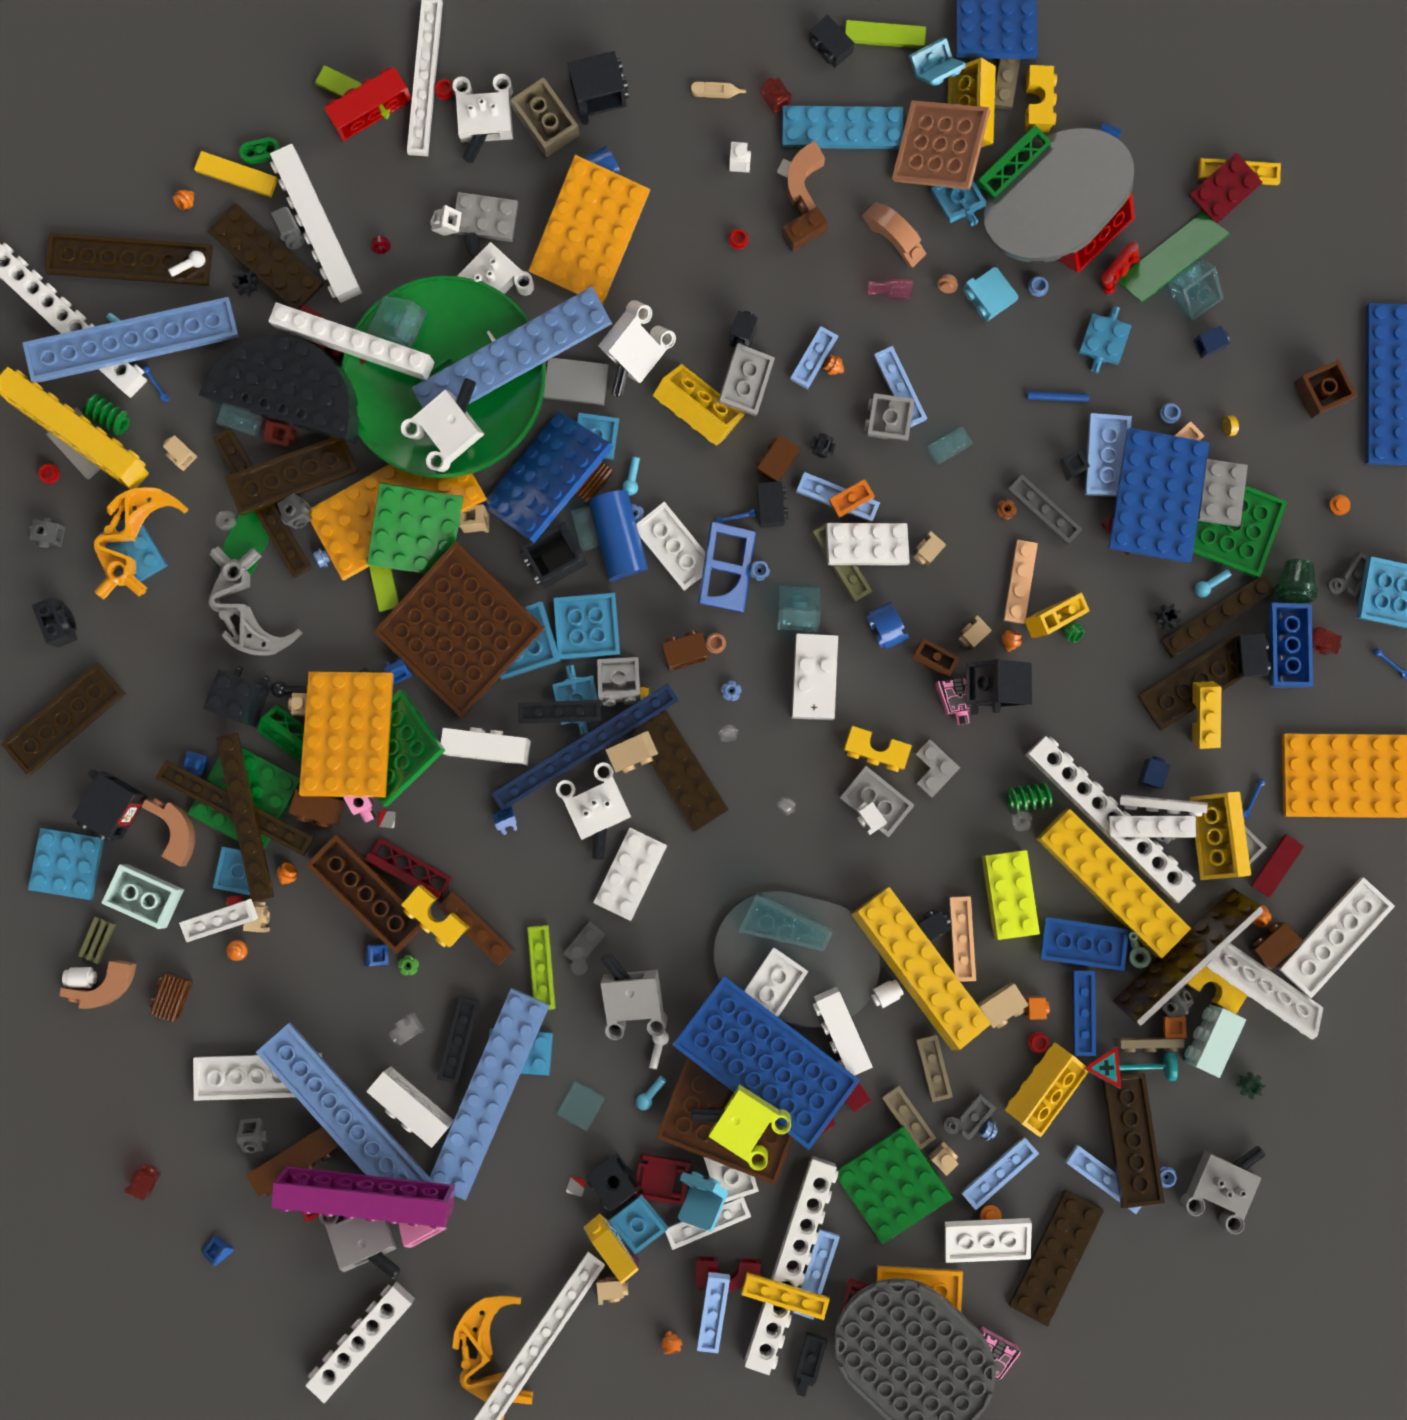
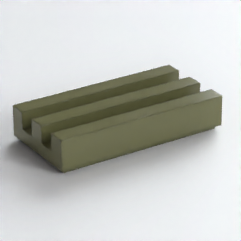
[78,917,116,964]

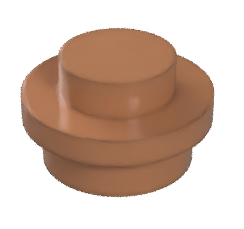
[937,274,958,293]
[706,633,726,654]

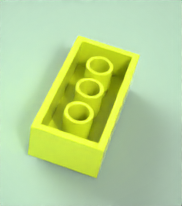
[981,850,1040,940]

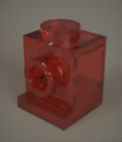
[761,77,792,114]
[263,419,296,446]
[1312,627,1342,655]
[124,1164,161,1201]

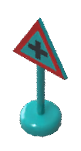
[1083,1046,1178,1089]

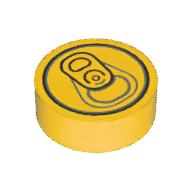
[1222,415,1239,437]

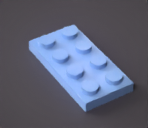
[1084,413,1132,497]

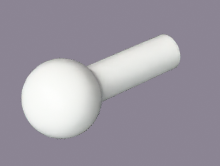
[168,251,205,277]
[649,1031,669,1070]

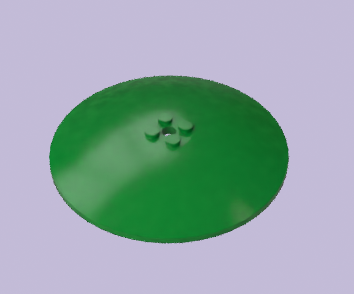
[342,276,546,478]

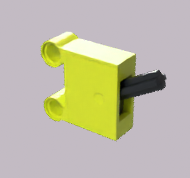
[691,1084,791,1170]

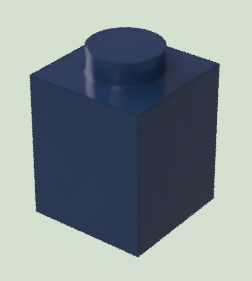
[1193,325,1230,359]
[1138,756,1170,789]

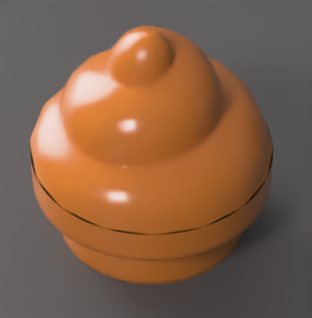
[173,190,194,211]
[823,354,844,375]
[1001,630,1022,652]
[276,863,298,885]
[1252,905,1272,928]
[226,940,248,961]
[661,1330,682,1354]

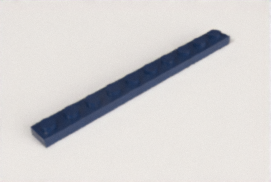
[491,683,679,811]

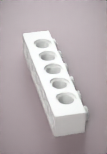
[305,1281,415,1403]

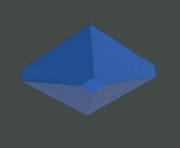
[364,944,389,966]
[202,1235,234,1266]

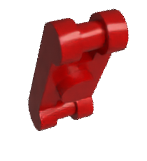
[1101,242,1140,294]

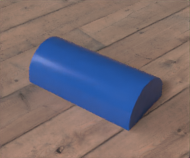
[588,490,648,582]
[1268,603,1313,688]

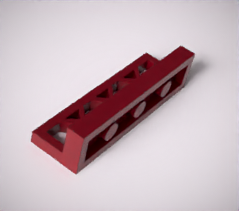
[365,837,453,901]

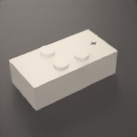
[791,634,838,720]
[441,727,531,765]
[366,1066,454,1148]

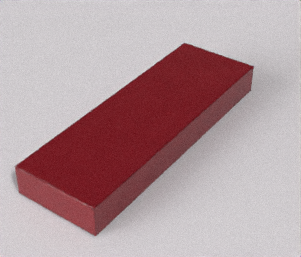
[1250,834,1304,898]

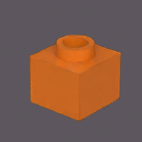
[1025,996,1050,1020]

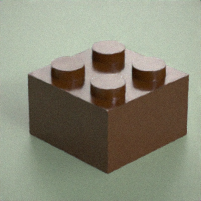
[1294,359,1357,419]
[662,630,709,672]
[289,789,345,828]

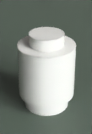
[62,967,97,989]
[871,980,904,1008]

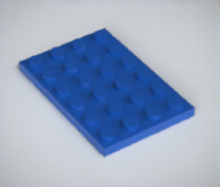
[481,411,613,543]
[1108,428,1210,563]

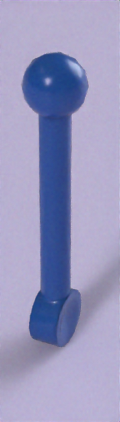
[142,366,170,402]
[715,509,757,524]
[1374,648,1407,679]
[1243,778,1265,818]

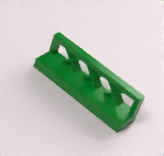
[976,125,1052,199]
[257,705,304,763]

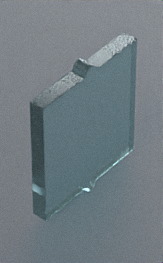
[557,1081,605,1131]

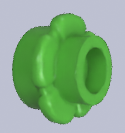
[398,955,419,976]

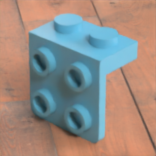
[909,37,966,86]
[963,267,1018,322]
[678,1172,728,1232]

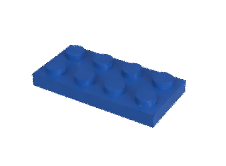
[1039,917,1129,971]

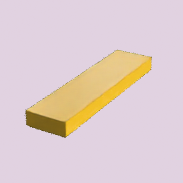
[194,151,278,198]
[1198,158,1281,185]
[741,1272,830,1320]

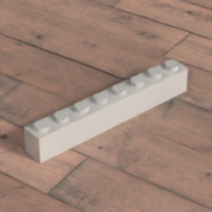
[270,144,362,303]
[269,302,435,381]

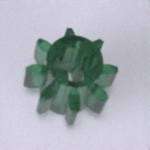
[1236,1072,1266,1100]

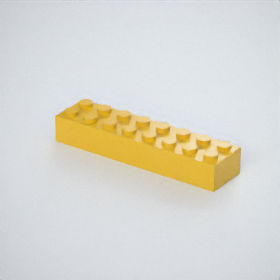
[0,367,149,490]
[1036,809,1191,958]
[851,887,991,1051]

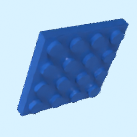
[955,0,1038,60]

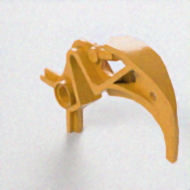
[94,487,189,600]
[452,1296,533,1420]

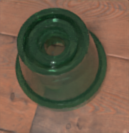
[1274,559,1318,604]

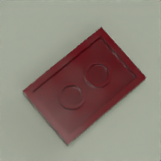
[1188,152,1263,224]

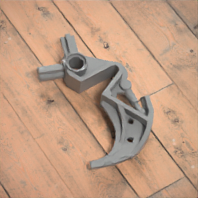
[209,546,303,656]

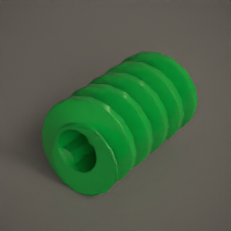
[82,394,130,436]
[1006,782,1053,814]

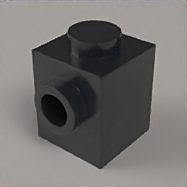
[917,909,951,942]

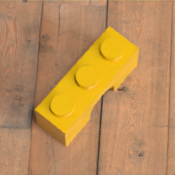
[1025,65,1057,133]
[1192,681,1221,749]
[843,726,912,772]
[402,885,469,947]
[1185,966,1247,1014]

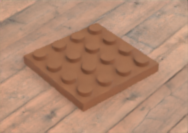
[892,101,990,190]

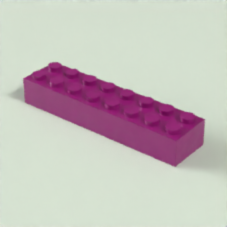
[272,1166,455,1229]

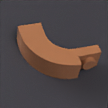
[787,141,825,214]
[862,202,926,268]
[142,798,195,866]
[59,960,137,1009]

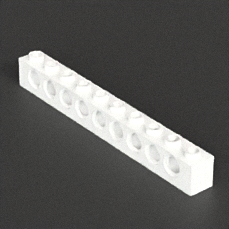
[0,242,148,398]
[1025,736,1196,903]
[744,1155,839,1375]

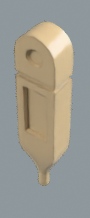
[691,82,746,98]

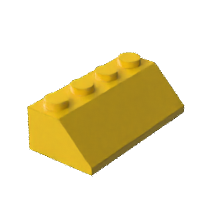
[948,58,996,148]
[653,364,745,446]
[1190,792,1251,880]
[1005,1042,1088,1138]

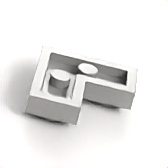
[915,739,960,798]

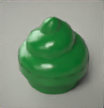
[1063,622,1085,643]

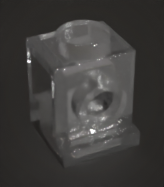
[389,1012,425,1046]

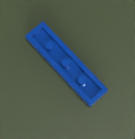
[1072,970,1096,1056]

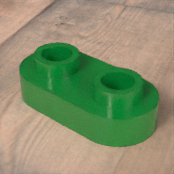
[239,137,281,164]

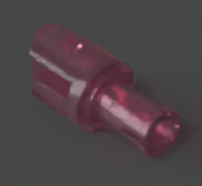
[868,278,913,299]

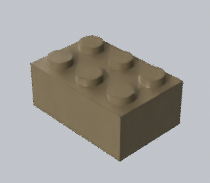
[510,77,580,158]

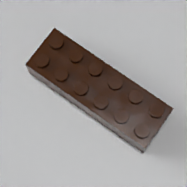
[306,834,422,954]

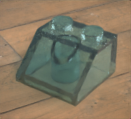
[1168,259,1224,322]
[367,296,427,348]
[777,585,821,632]

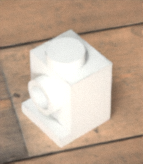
[729,142,751,173]
[430,205,462,236]
[856,801,887,835]

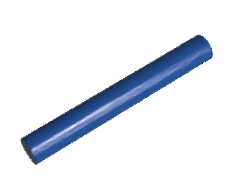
[1027,391,1089,402]

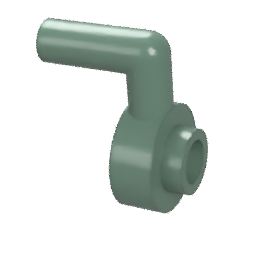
[1128,932,1151,969]

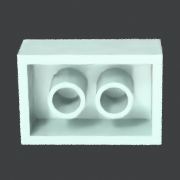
[102,864,184,929]
[1184,1004,1246,1078]

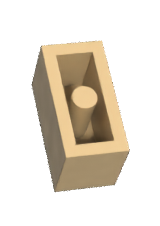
[606,731,658,773]
[977,982,1028,1028]

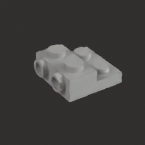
[864,393,915,441]
[597,657,641,707]

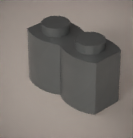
[270,207,305,249]

